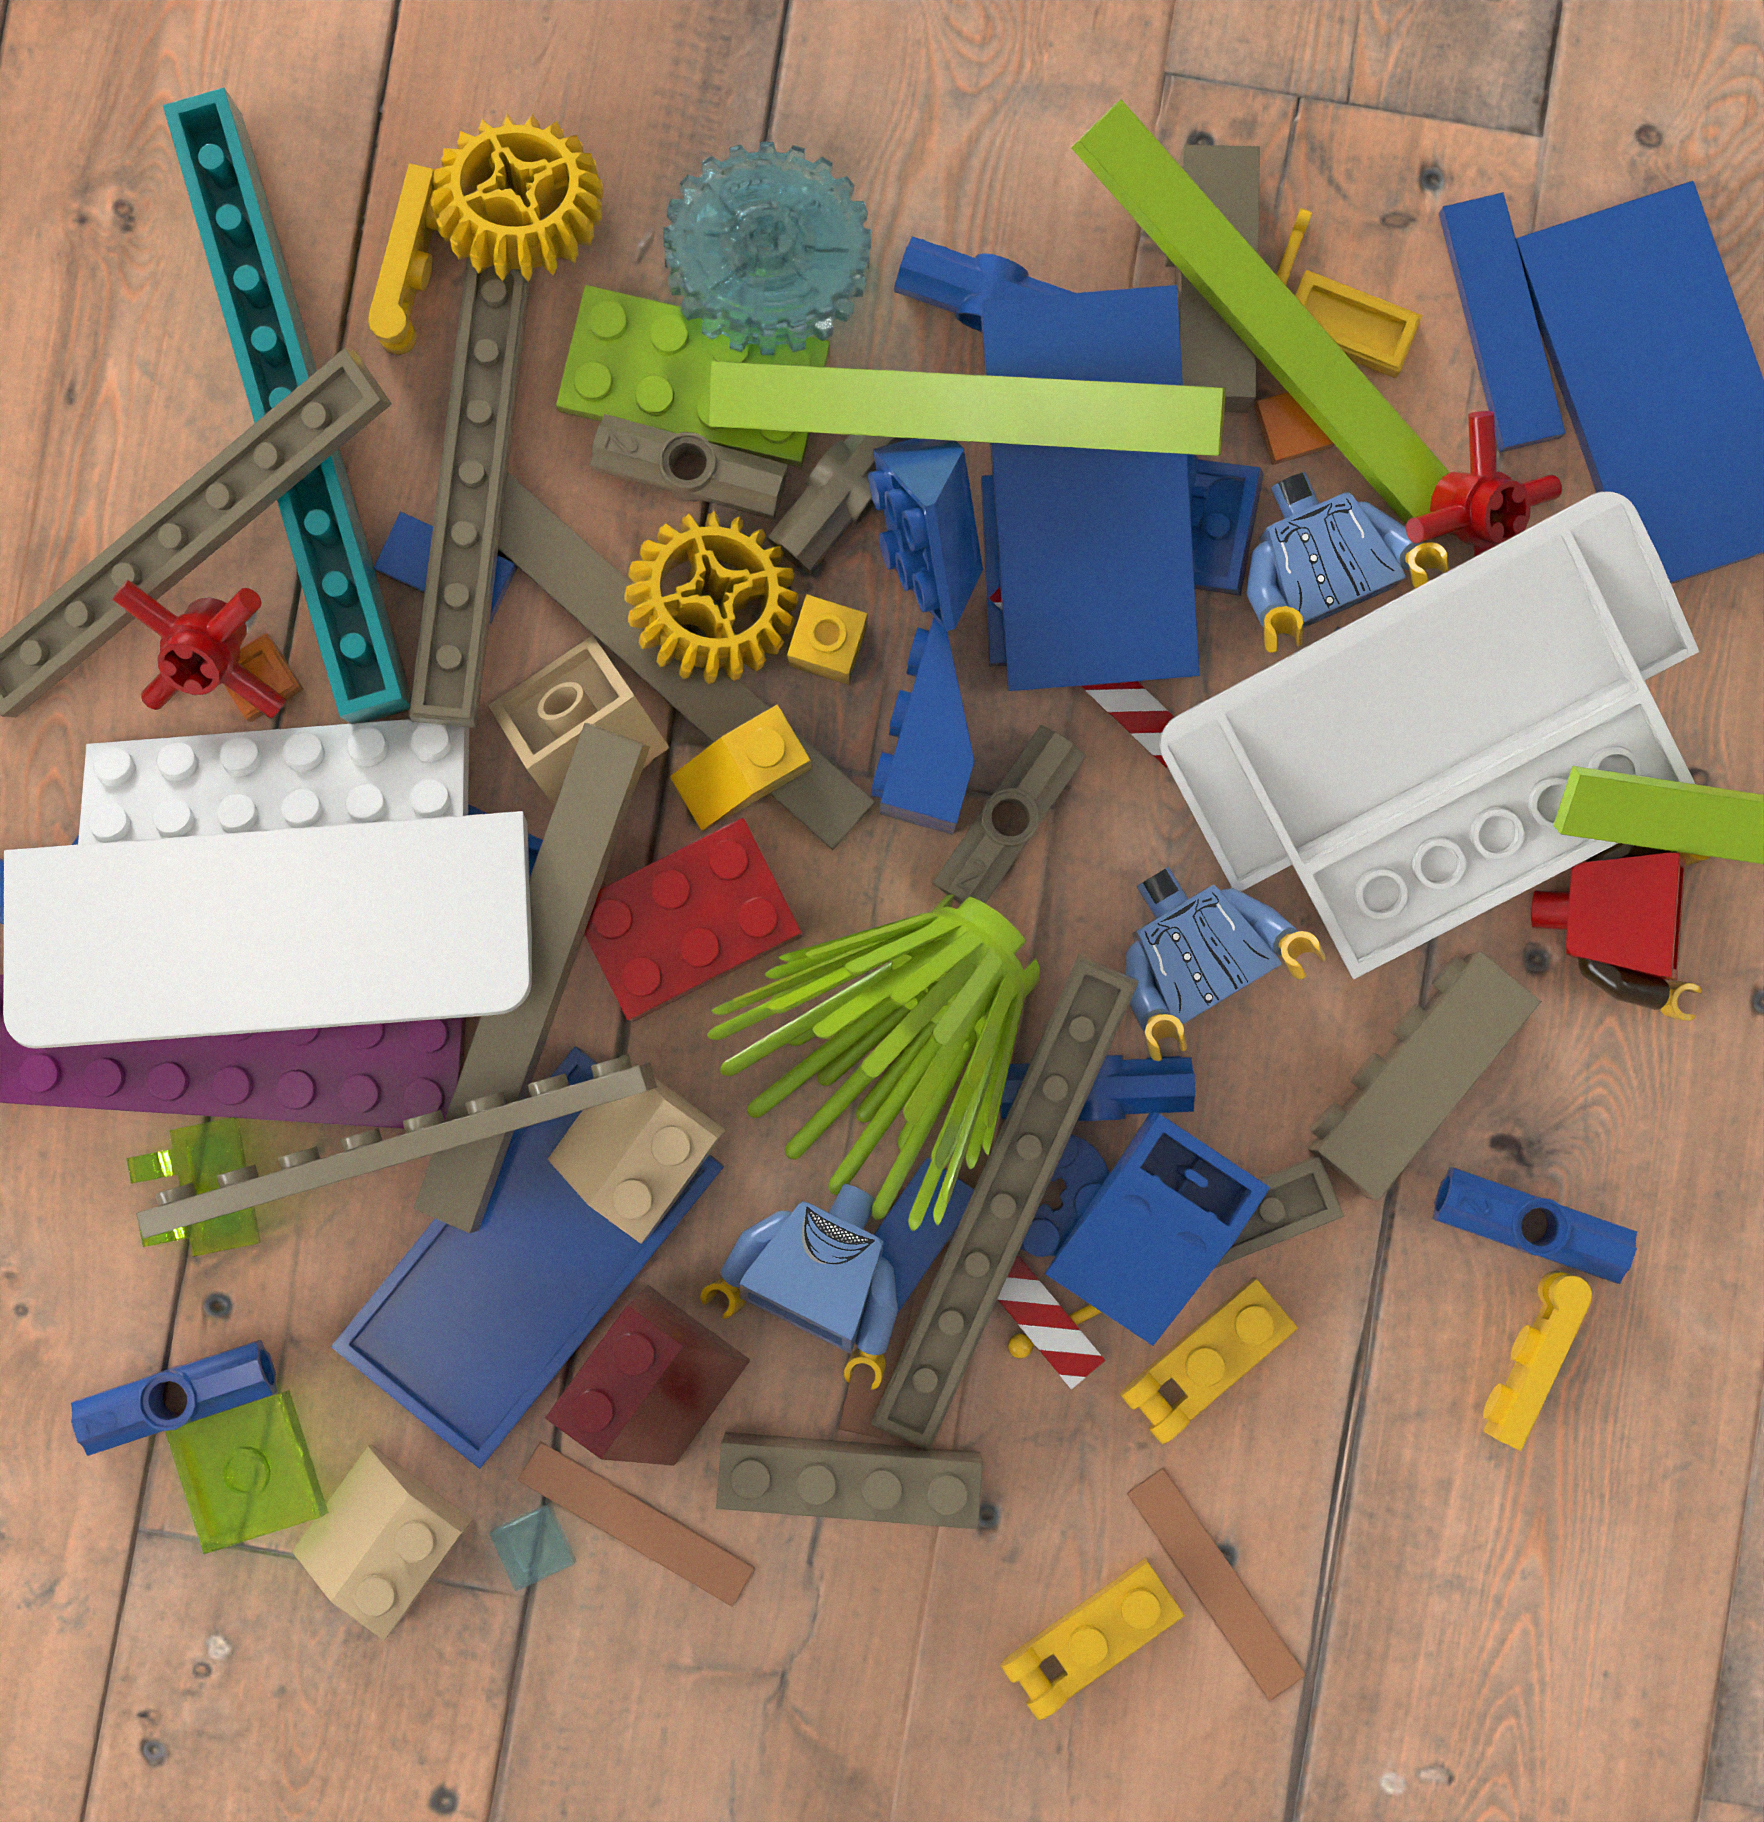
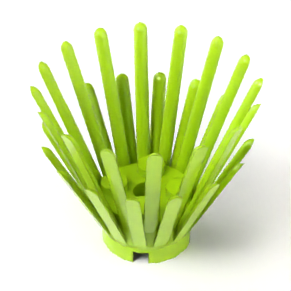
[707,894,1040,1231]

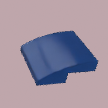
[1187,454,1264,596]

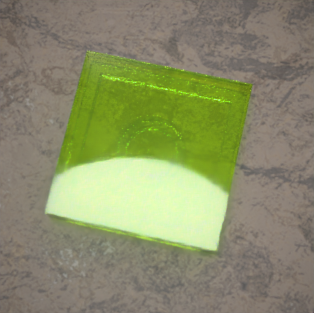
[165,1389,329,1554]

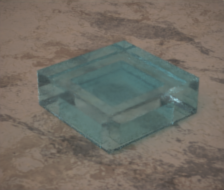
[489,1502,576,1592]

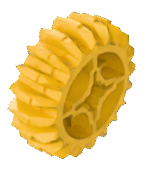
[431,113,604,282]
[624,511,798,685]

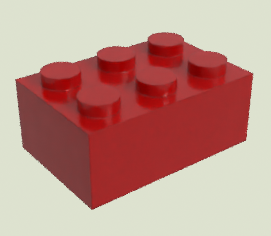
[584,817,803,1022]

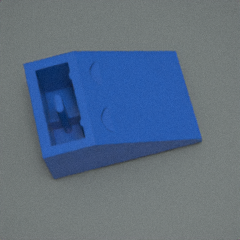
[868,438,983,631]
[871,617,975,835]
[1044,1111,1271,1346]

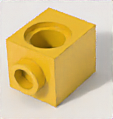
[787,594,868,685]

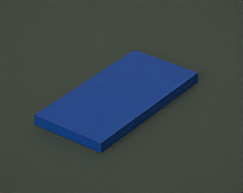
[1516,181,1764,584]
[980,285,1200,691]
[331,1046,725,1469]

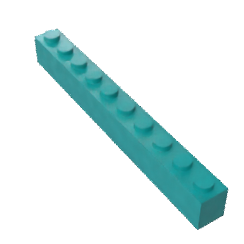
[163,87,412,724]

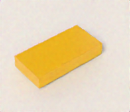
[1294,270,1423,378]

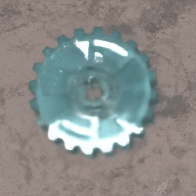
[663,142,871,355]

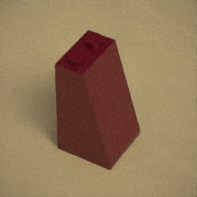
[545,1285,750,1466]

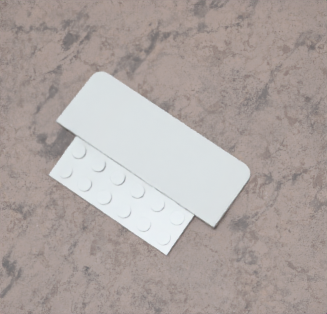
[1160,492,1700,980]
[3,719,532,1049]

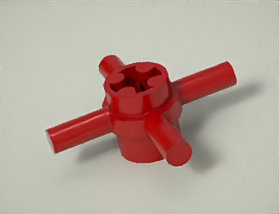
[1406,411,1562,557]
[112,580,286,719]

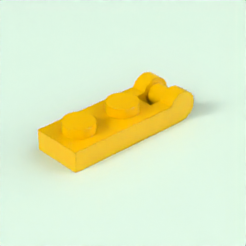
[368,163,439,355]
[1483,1271,1592,1451]
[1120,1277,1298,1445]
[1000,1558,1185,1720]

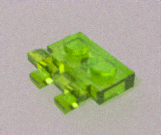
[126,1117,261,1257]

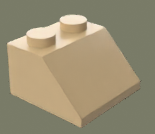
[488,635,670,807]
[548,1055,727,1244]
[292,1444,473,1641]

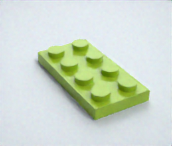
[556,285,830,468]

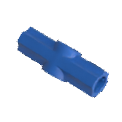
[894,236,1075,332]
[1000,1055,1195,1121]
[1432,1167,1637,1284]
[71,1340,278,1456]

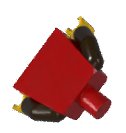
[1531,843,1710,1021]

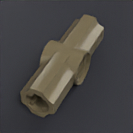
[590,414,788,520]
[768,435,914,574]
[932,725,1086,904]

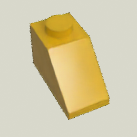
[670,704,812,832]

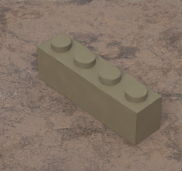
[1164,144,1260,413]
[1308,952,1542,1201]
[716,1432,983,1529]

